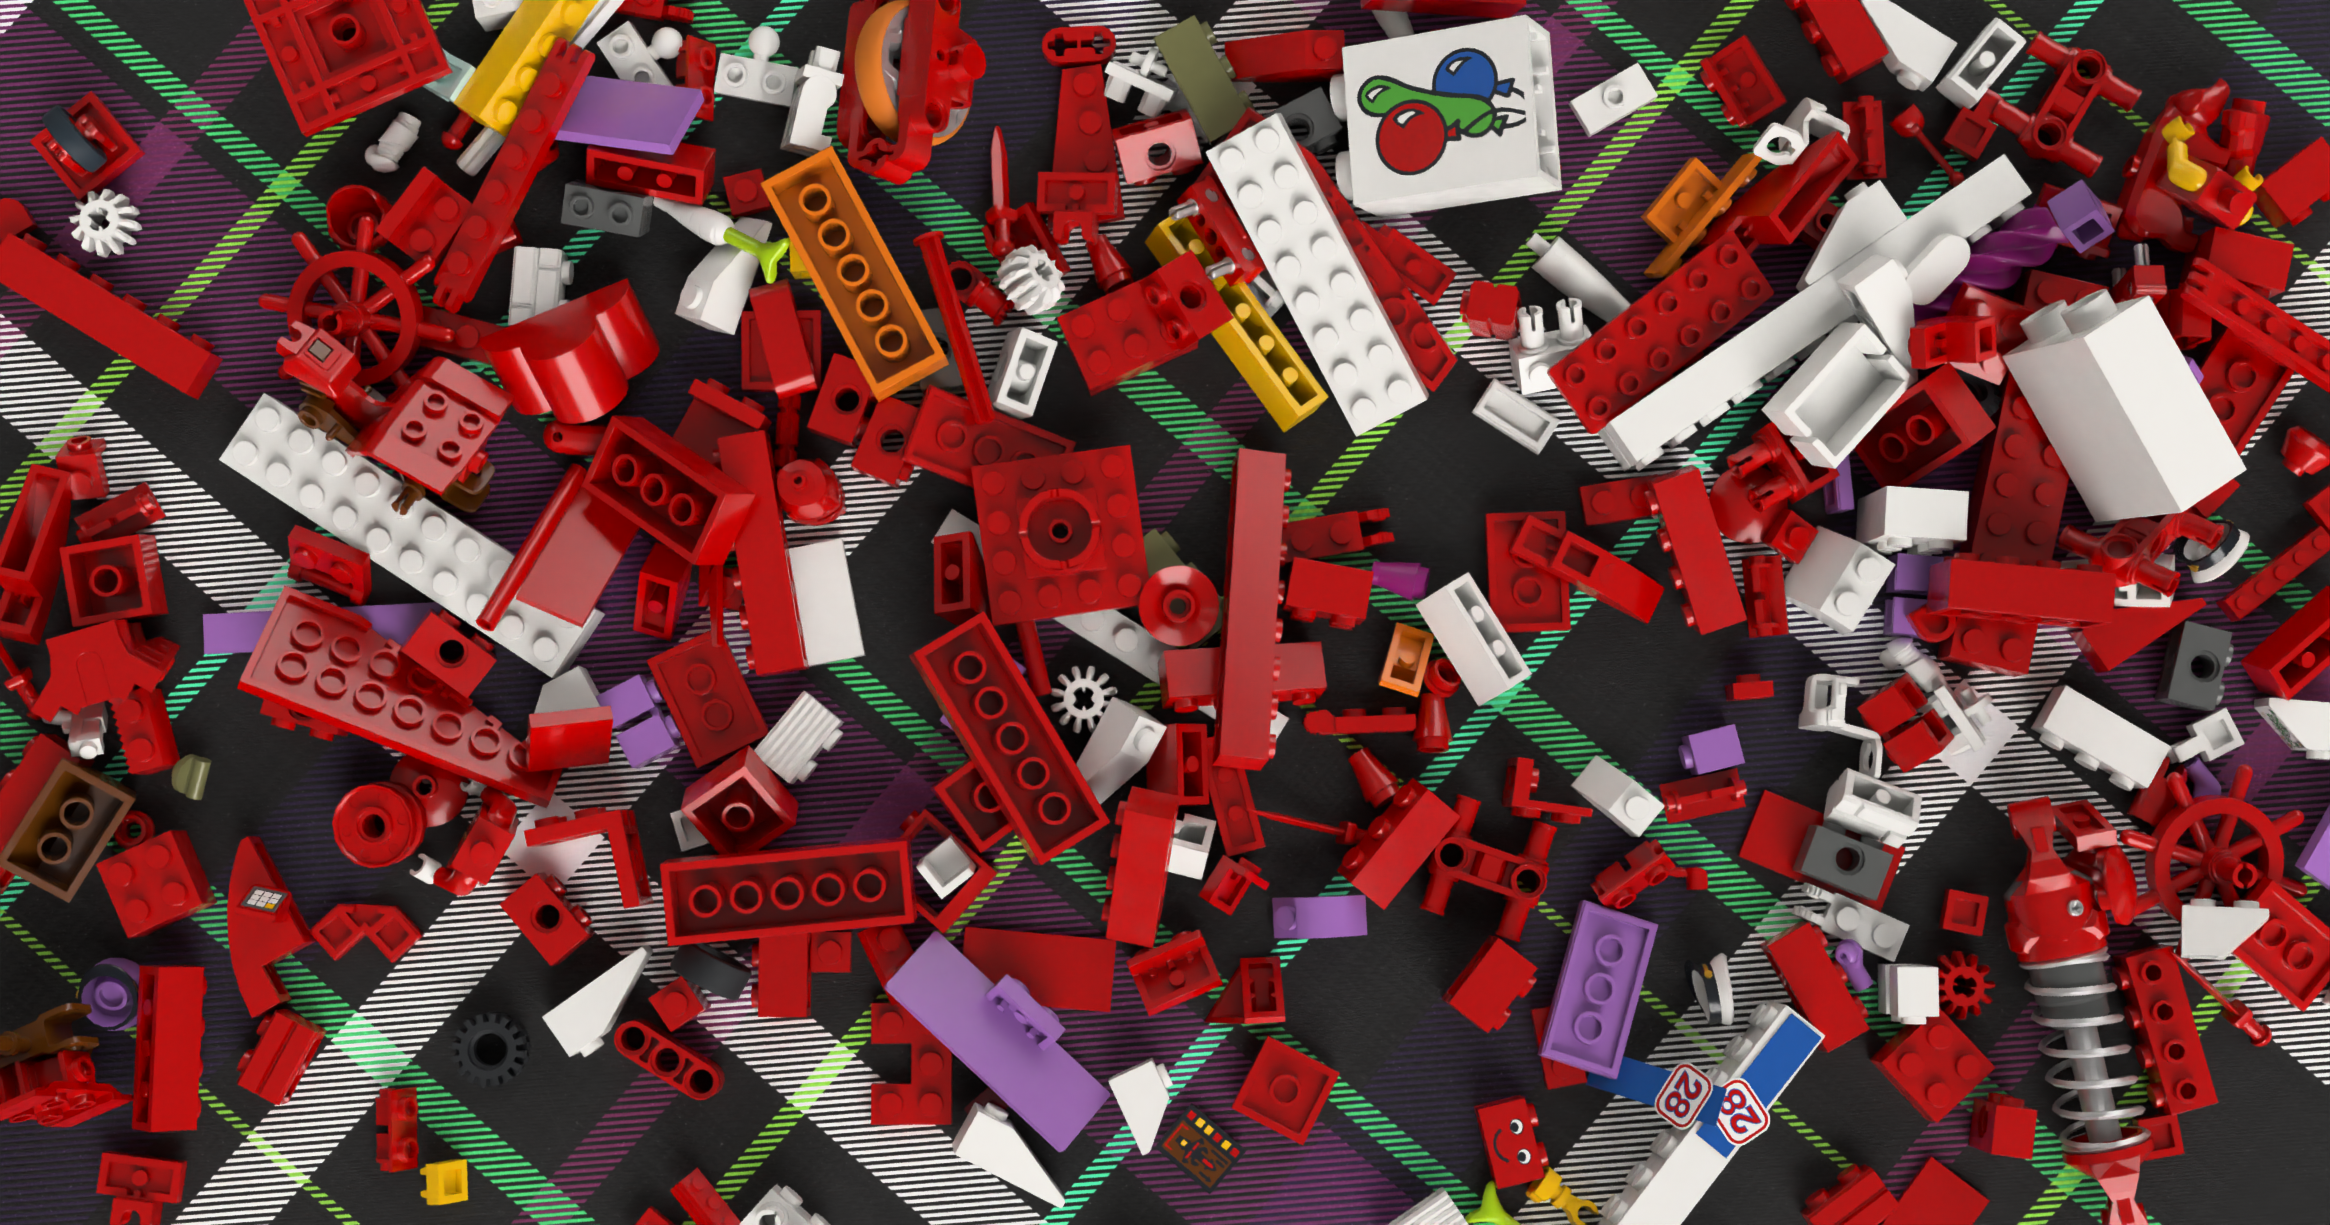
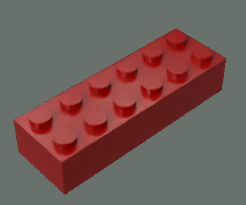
[909,611,1110,865]
[660,837,918,946]

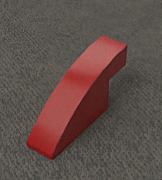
[1696,131,1859,255]
[0,464,72,646]
[227,836,316,1018]

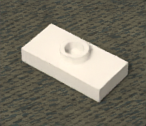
[1569,63,1658,137]

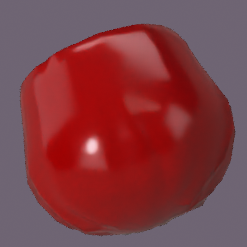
[326,184,393,252]

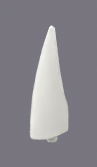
[1526,233,1630,322]

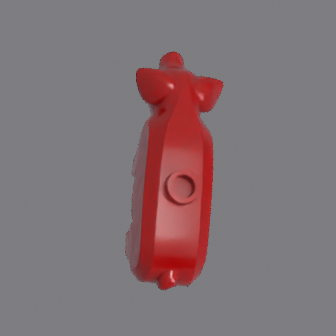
[2116,78,2231,253]

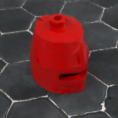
[776,458,847,526]

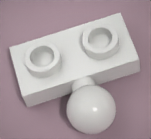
[597,21,683,86]
[714,26,799,108]

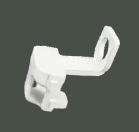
[1753,97,1850,165]
[1798,674,1883,779]

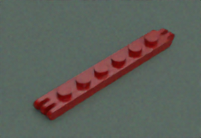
[433,37,595,314]
[2180,257,2330,393]

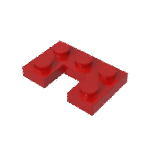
[871,1002,953,1125]

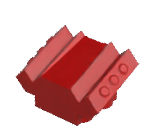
[31,619,181,723]

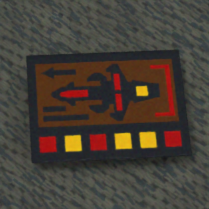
[1155,1103,1247,1194]

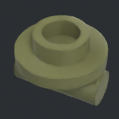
[172,754,211,800]

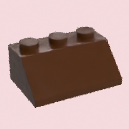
[0,758,136,903]

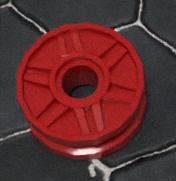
[332,780,427,868]

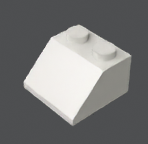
[1784,526,1896,635]

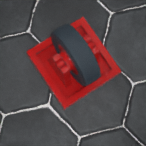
[30,91,146,204]

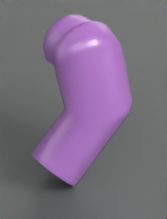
[2184,757,2221,818]
[1835,939,1873,992]

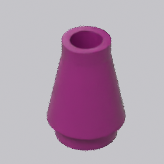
[1371,561,1430,601]

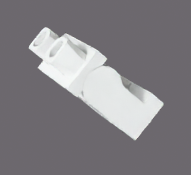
[780,46,844,157]

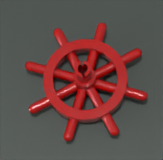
[258,215,455,389]
[2119,764,2308,962]

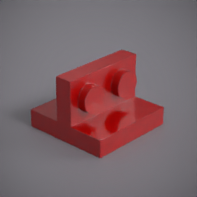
[375,167,472,272]

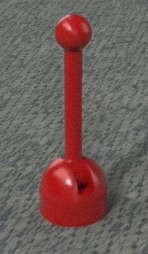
[1889,103,1965,187]

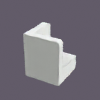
[916,835,976,899]

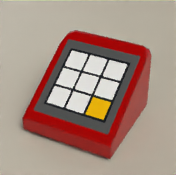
[234,884,292,923]

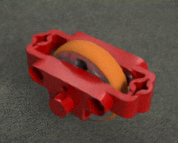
[837,0,986,185]

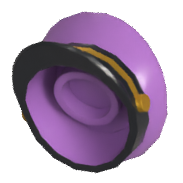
[76,958,140,1031]

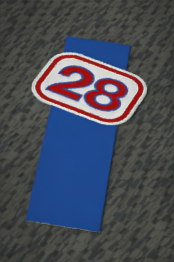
[1695,1013,1821,1158]
[1586,1056,1727,1130]

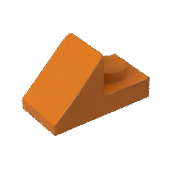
[1378,622,1434,697]

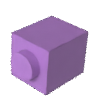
[2047,179,2115,253]
[1678,724,1745,775]

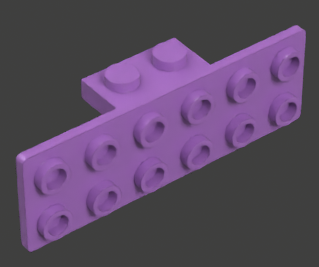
[884,931,1110,1152]

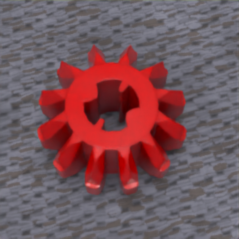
[1937,951,1995,1020]

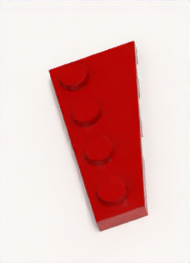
[1047,64,1125,231]

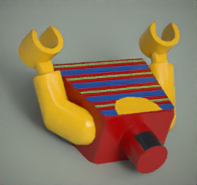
[2155,116,2264,230]

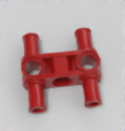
[1987,31,2142,179]
[2058,508,2224,597]
[1419,794,1558,942]

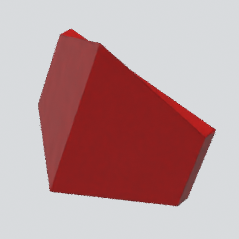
[1203,956,1285,1024]

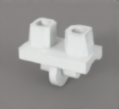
[1104,47,1179,118]
[1920,680,1993,756]

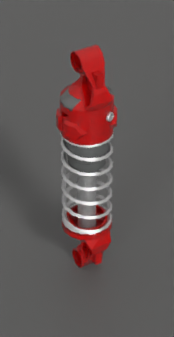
[2003,796,2154,1225]

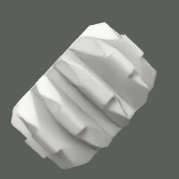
[69,189,142,258]
[996,244,1065,316]
[1051,666,1117,733]

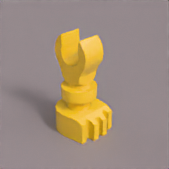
[1525,1166,1599,1225]

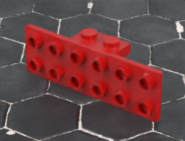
[1547,230,1774,434]

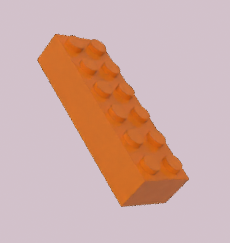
[760,145,949,402]

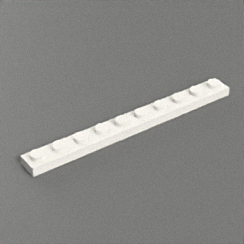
[931,509,1289,739]

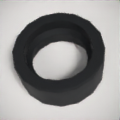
[670,943,752,1000]

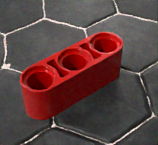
[748,279,818,399]
[614,1019,725,1100]

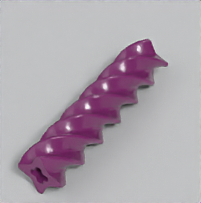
[1863,204,2069,356]

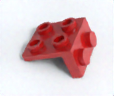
[672,378,772,465]

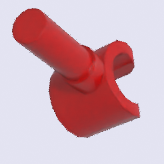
[1669,867,1708,890]

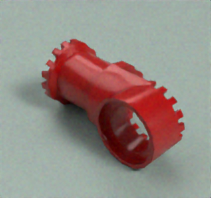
[948,260,1015,327]

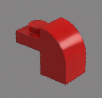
[1908,315,1997,369]

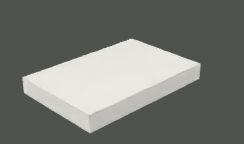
[789,538,866,667]

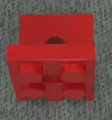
[524,807,654,909]

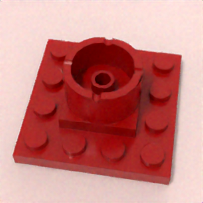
[243,0,453,137]
[971,445,1149,627]

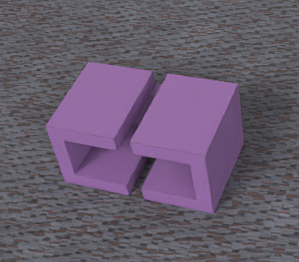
[1883,553,1943,639]
[596,674,682,769]

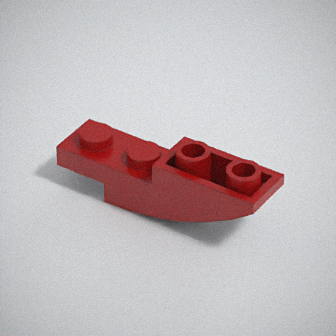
[1509,514,1665,624]

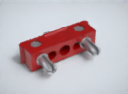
[1169,175,1266,287]
[2109,243,2167,306]

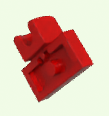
[1036,172,1119,246]
[96,1151,188,1225]

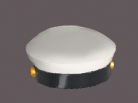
[2173,520,2250,583]
[1684,952,1734,1025]

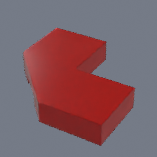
[308,903,425,963]

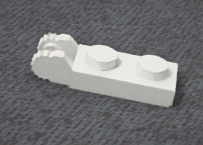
[1791,882,1910,962]

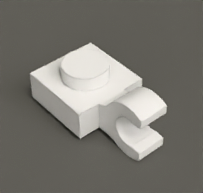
[2167,708,2245,764]

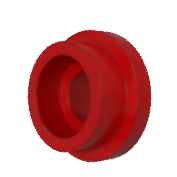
[1423,658,1461,697]
[114,810,155,850]

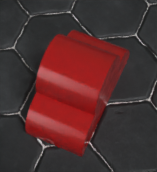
[479,278,660,424]

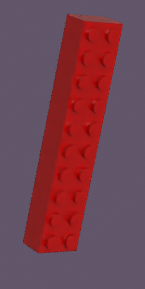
[1937,269,2109,677]

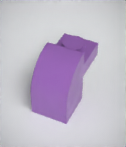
[1272,894,1367,939]

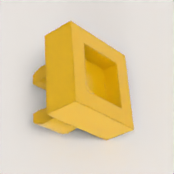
[420,1159,468,1205]

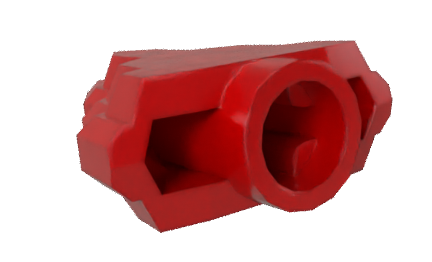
[2219,98,2271,177]

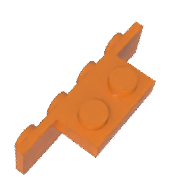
[1641,153,1762,278]

